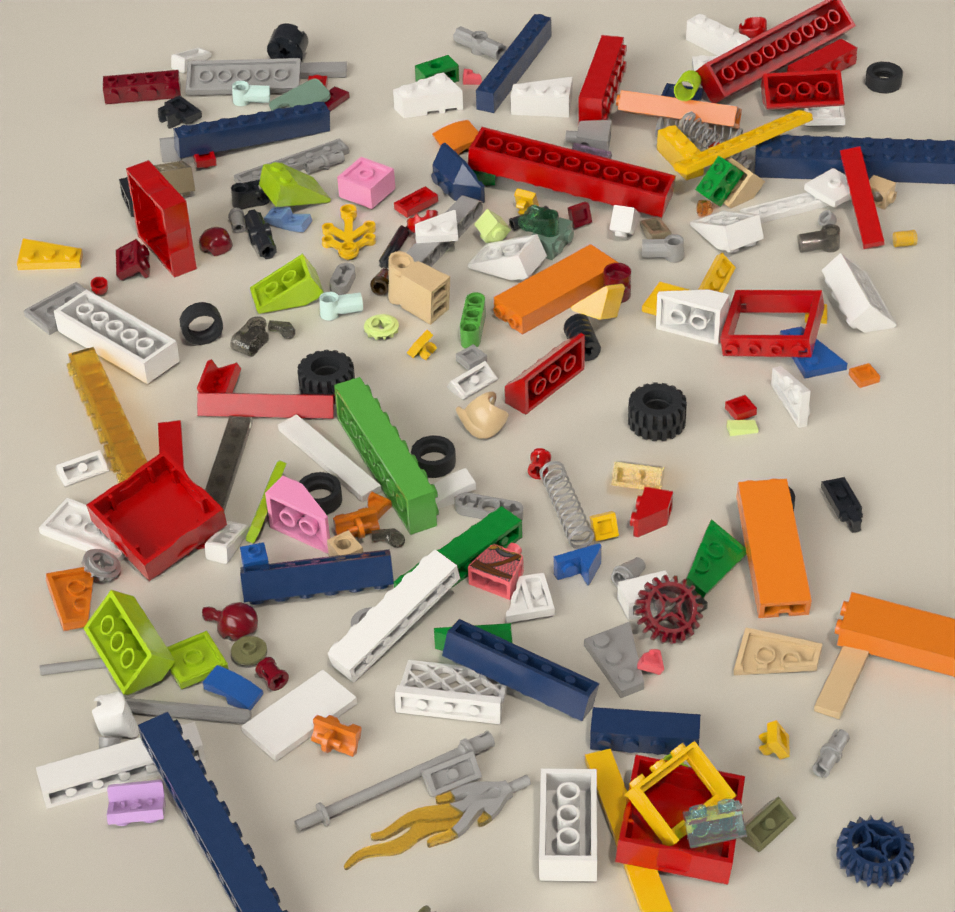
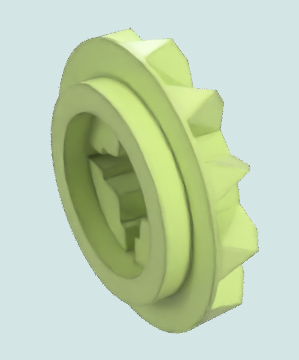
[364,314,399,340]

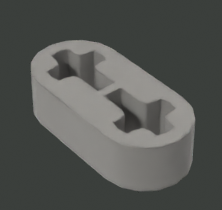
[330,263,356,295]

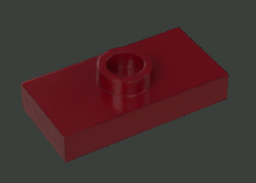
[324,86,350,112]

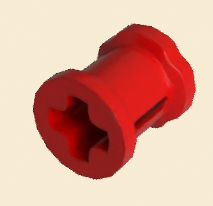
[528,448,551,479]

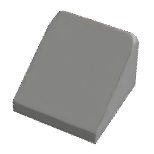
[159,137,182,163]

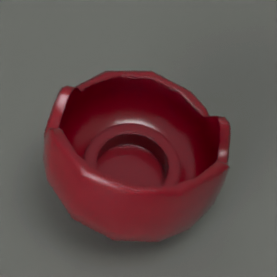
[199,227,233,256]

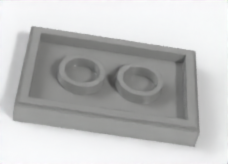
[24,282,86,335]

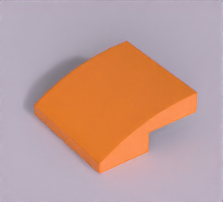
[432,120,479,154]

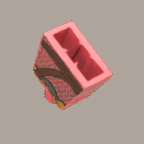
[468,543,524,600]

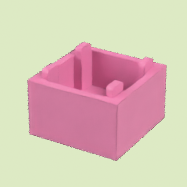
[337,157,395,209]

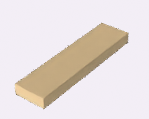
[814,646,870,720]

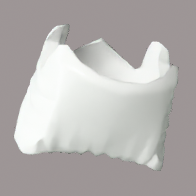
[92,691,139,738]

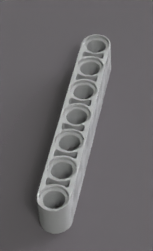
[406,195,483,267]

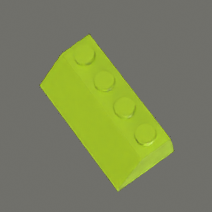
[83,590,175,695]

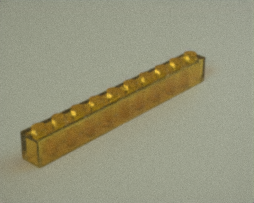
[66,347,147,483]

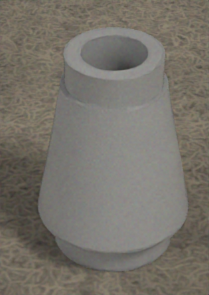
[611,557,646,587]

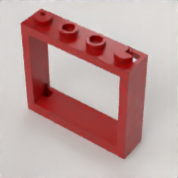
[720,290,824,357]

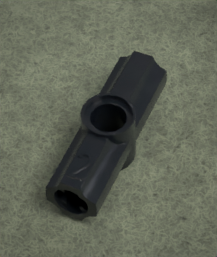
[244,209,277,260]

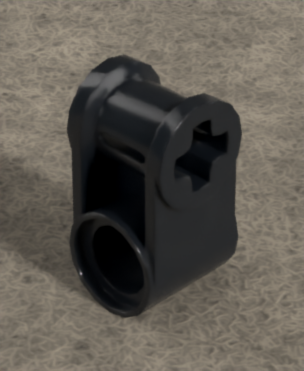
[231,180,271,210]

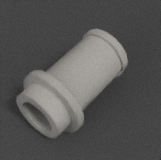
[228,208,246,233]

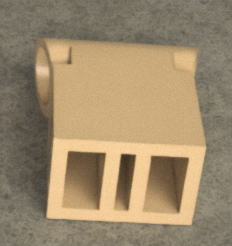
[388,251,450,325]

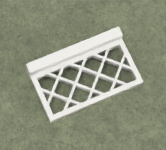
[395,660,508,724]

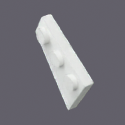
[771,366,811,428]

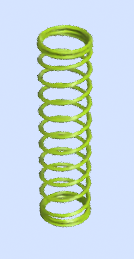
[674,70,701,101]

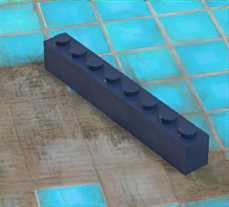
[476,14,552,113]
[173,101,330,158]

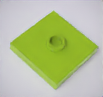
[167,631,229,689]

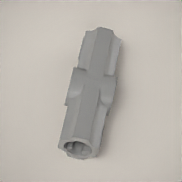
[453,26,506,60]

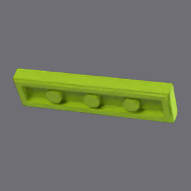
[246,460,287,544]

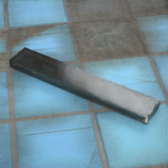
[205,416,253,512]

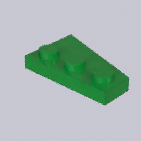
[686,519,747,598]

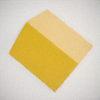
[571,284,625,320]

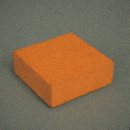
[849,363,880,388]

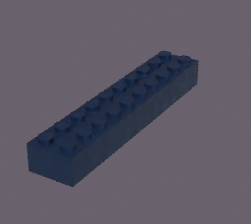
[754,134,955,184]

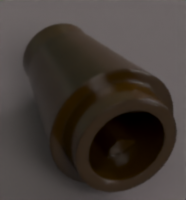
[370,268,389,296]

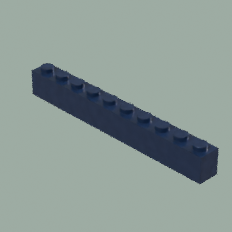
[138,712,288,912]

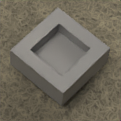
[456,344,487,370]

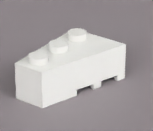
[393,73,463,118]

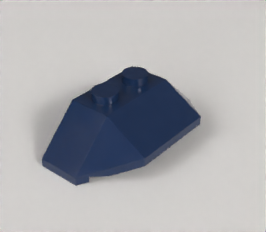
[431,143,485,203]

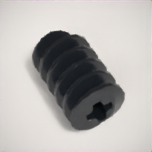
[563,314,601,361]

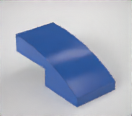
[202,665,264,711]

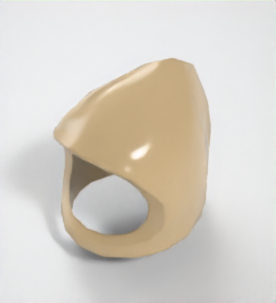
[456,391,509,439]

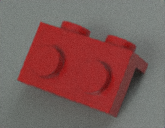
[197,359,241,393]

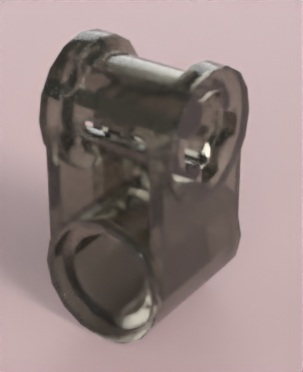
[230,316,269,357]

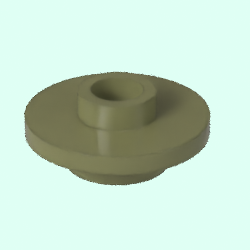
[231,636,267,666]

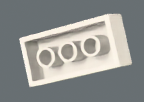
[539,769,597,881]

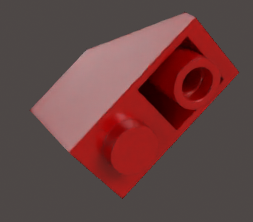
[630,486,673,537]

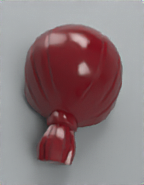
[202,602,258,641]

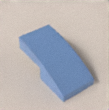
[264,207,312,232]

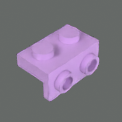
[107,780,166,826]

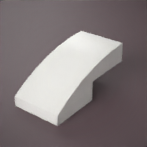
[434,468,476,509]

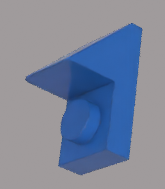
[553,543,602,586]

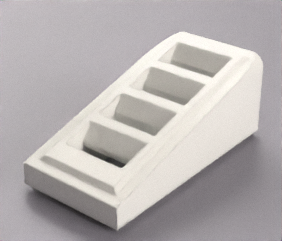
[171,47,211,73]
[205,521,250,564]

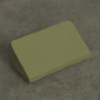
[737,796,796,852]

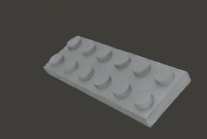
[185,58,301,95]

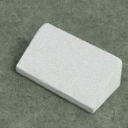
[447,361,498,400]
[56,450,109,487]

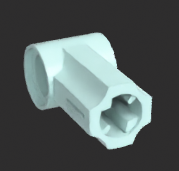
[232,81,270,106]
[320,292,363,321]

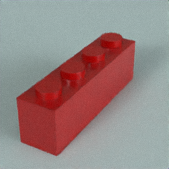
[787,39,858,72]

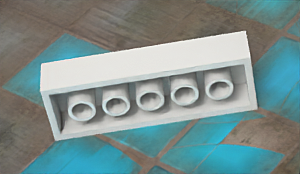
[54,289,180,384]

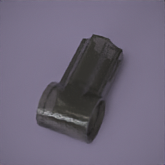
[797,224,840,253]

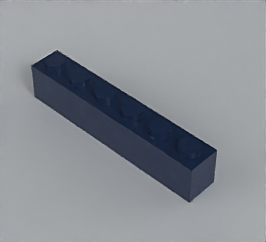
[240,549,394,605]
[442,619,600,721]

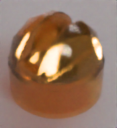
[697,200,713,217]

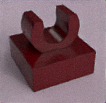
[567,201,592,229]

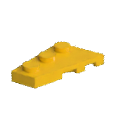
[17,238,83,270]

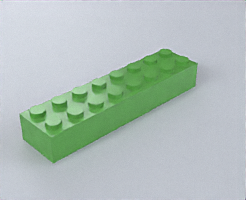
[334,377,439,535]

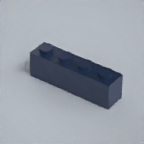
[590,707,701,755]

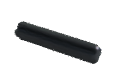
[379,225,409,269]

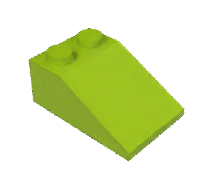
[259,162,331,207]
[250,253,324,314]

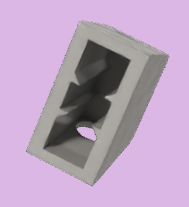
[565,120,611,158]

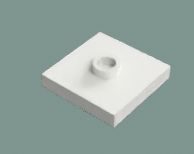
[804,106,845,126]
[804,168,851,208]

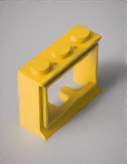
[624,741,736,846]

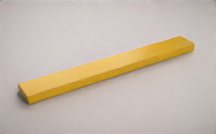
[674,110,813,175]
[585,749,673,912]

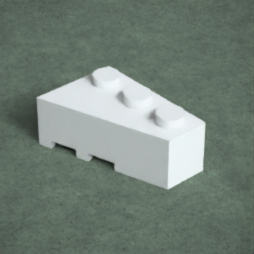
[511,77,573,117]

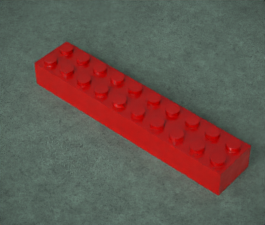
[695,0,856,104]
[468,127,676,218]

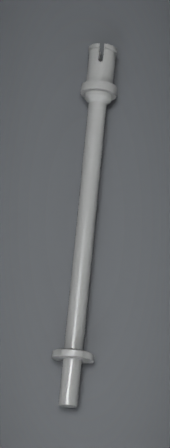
[294,731,495,831]

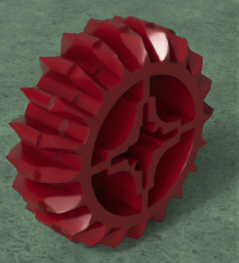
[634,575,703,644]

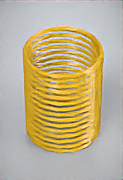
[893,230,917,247]

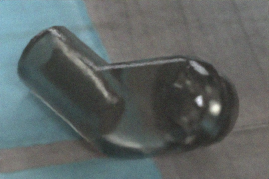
[268,320,296,339]
[371,528,405,548]

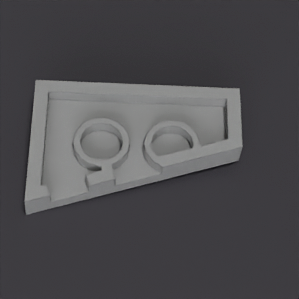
[584,622,644,698]

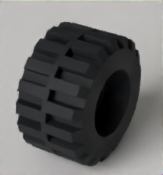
[297,350,355,404]
[628,382,687,442]

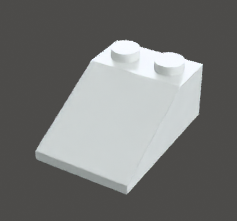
[690,210,764,253]
[468,234,547,281]
[656,289,729,345]

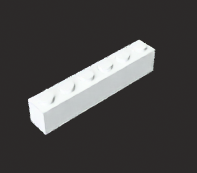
[327,549,460,683]
[36,722,206,809]

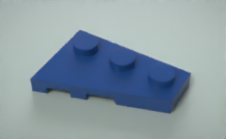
[780,327,848,379]

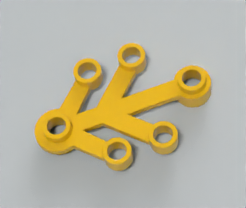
[322,204,376,260]

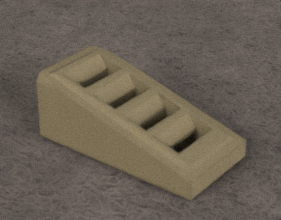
[640,217,672,239]

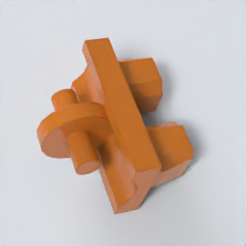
[333,506,380,539]
[311,715,362,757]

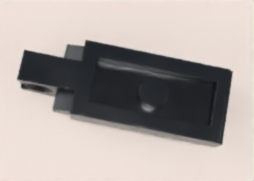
[821,477,863,533]

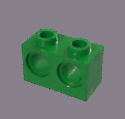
[695,155,744,207]

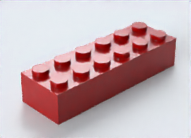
[579,35,627,122]

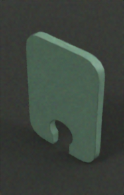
[269,79,331,111]

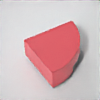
[463,69,482,85]
[637,649,664,675]

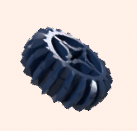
[836,815,914,889]

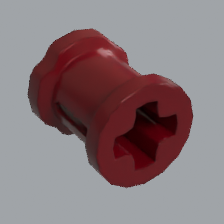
[255,657,289,691]

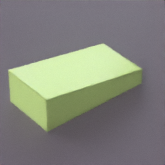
[727,420,759,436]

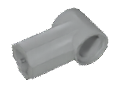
[642,234,684,263]

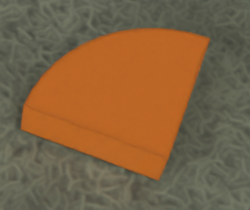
[368,492,392,520]

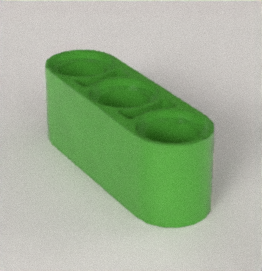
[460,292,486,348]

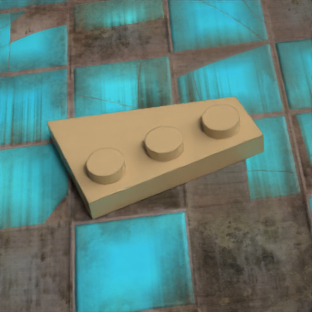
[734,627,822,675]

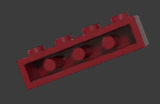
[103,70,181,105]

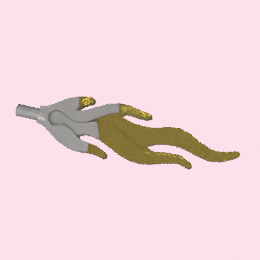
[344,775,531,870]

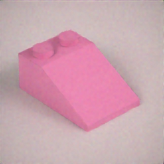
[265,476,330,554]

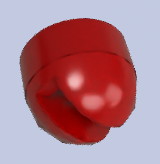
[90,277,108,295]

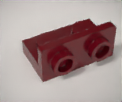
[116,239,150,281]

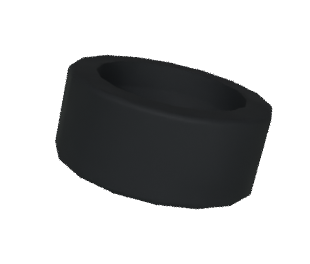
[865,61,903,94]
[179,302,223,345]
[411,435,456,478]
[299,472,342,515]

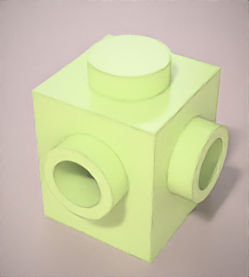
[474,209,511,243]

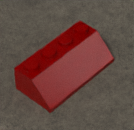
[761,70,845,110]
[504,333,585,415]

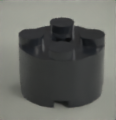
[267,23,308,61]

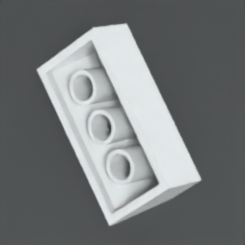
[686,14,750,55]
[822,253,897,333]

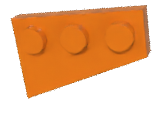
[46,567,94,631]

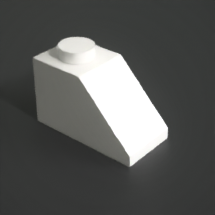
[610,205,641,238]

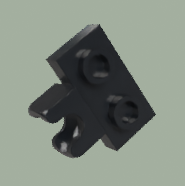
[158,95,202,129]

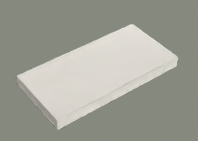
[39,498,126,563]
[241,670,357,762]

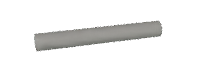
[40,658,106,675]

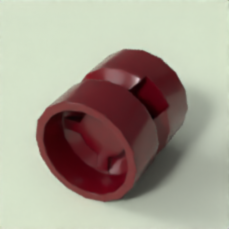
[603,263,631,303]

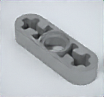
[455,493,523,520]

